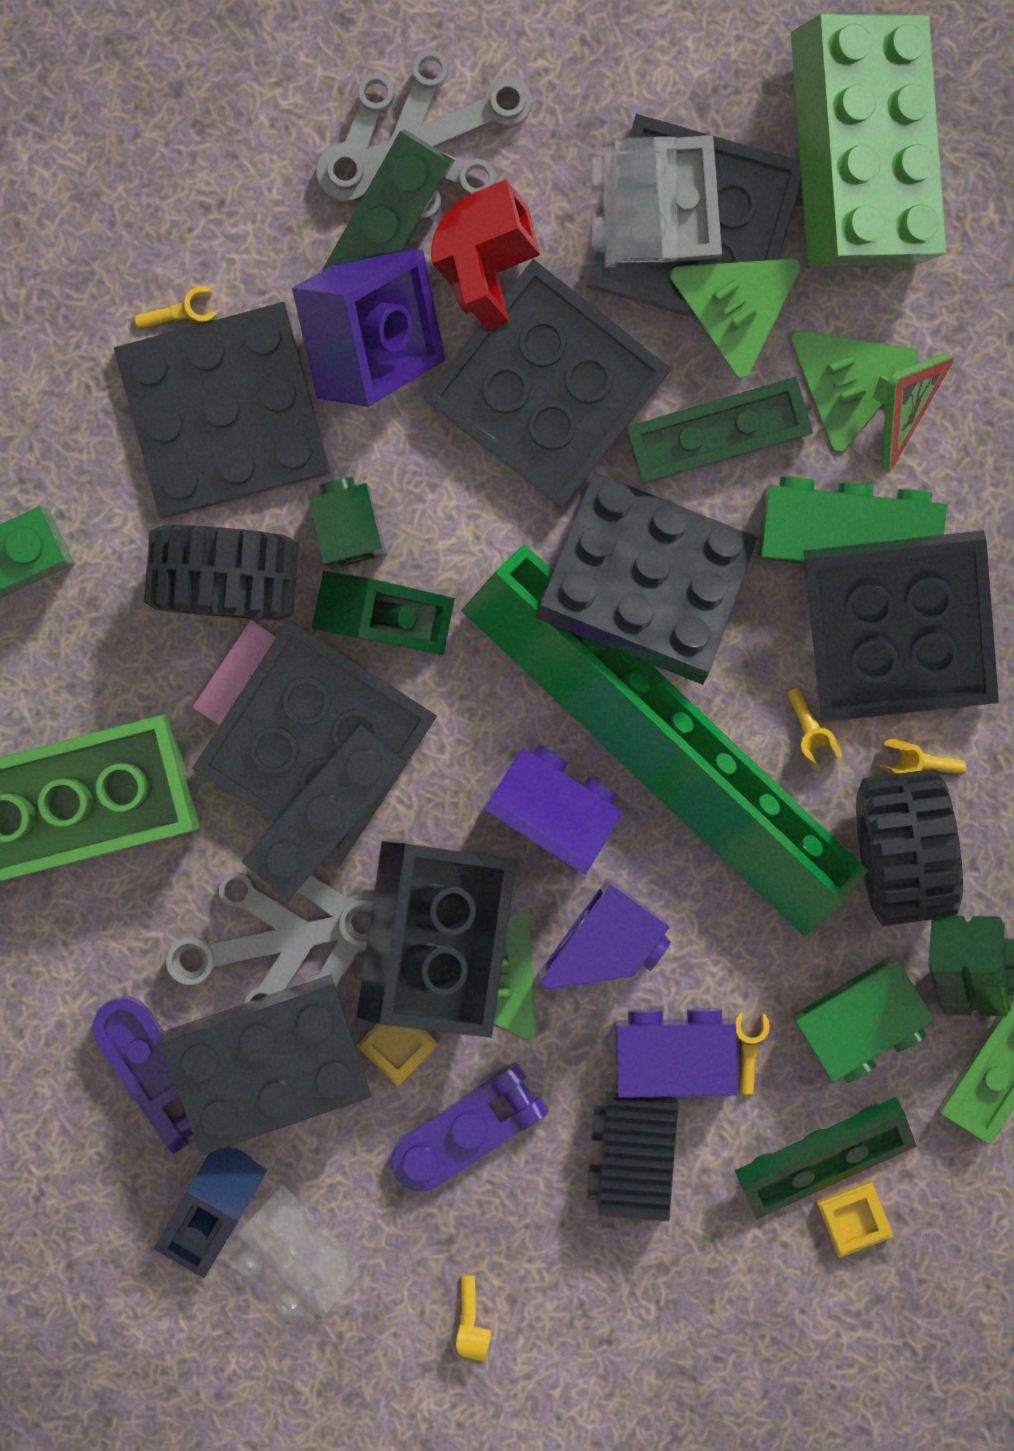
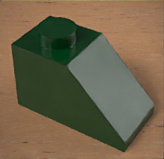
[309,477,387,570]
[312,571,455,656]

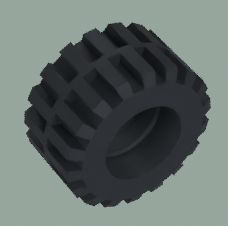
[144,525,299,620]
[856,769,963,926]

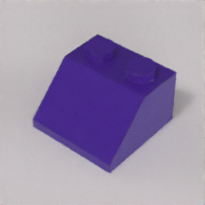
[292,249,445,407]
[484,744,623,875]
[538,878,671,990]

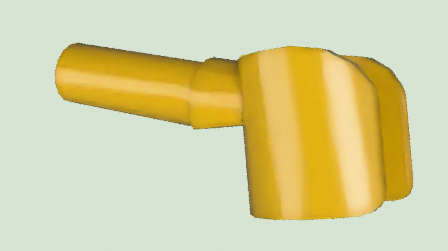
[135,286,217,330]
[786,687,842,772]
[879,738,966,775]
[734,1012,770,1094]
[456,1276,492,1361]

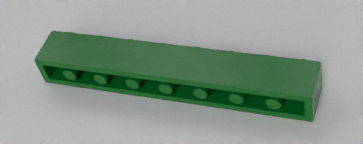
[461,544,869,936]

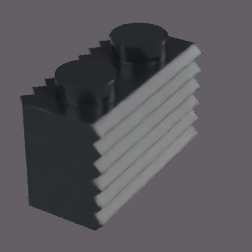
[586,1091,678,1221]

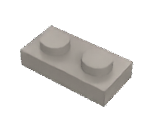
[652,135,722,263]

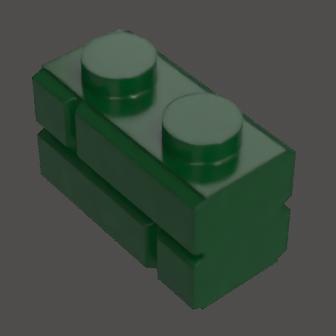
[929,915,1014,1017]

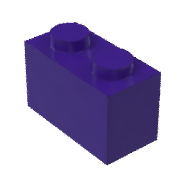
[615,1008,737,1097]

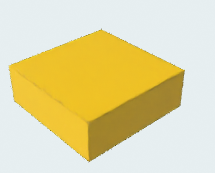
[356,1024,439,1086]
[816,1180,893,1258]

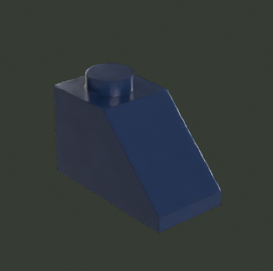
[154,1146,268,1278]

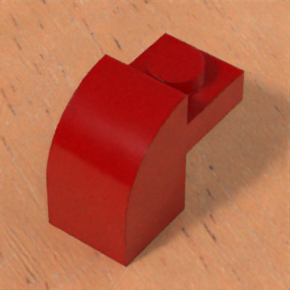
[431,179,540,330]

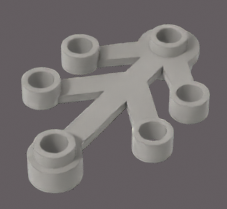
[316,50,531,221]
[166,872,374,1004]

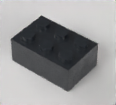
[356,841,517,1038]
[162,974,372,1156]

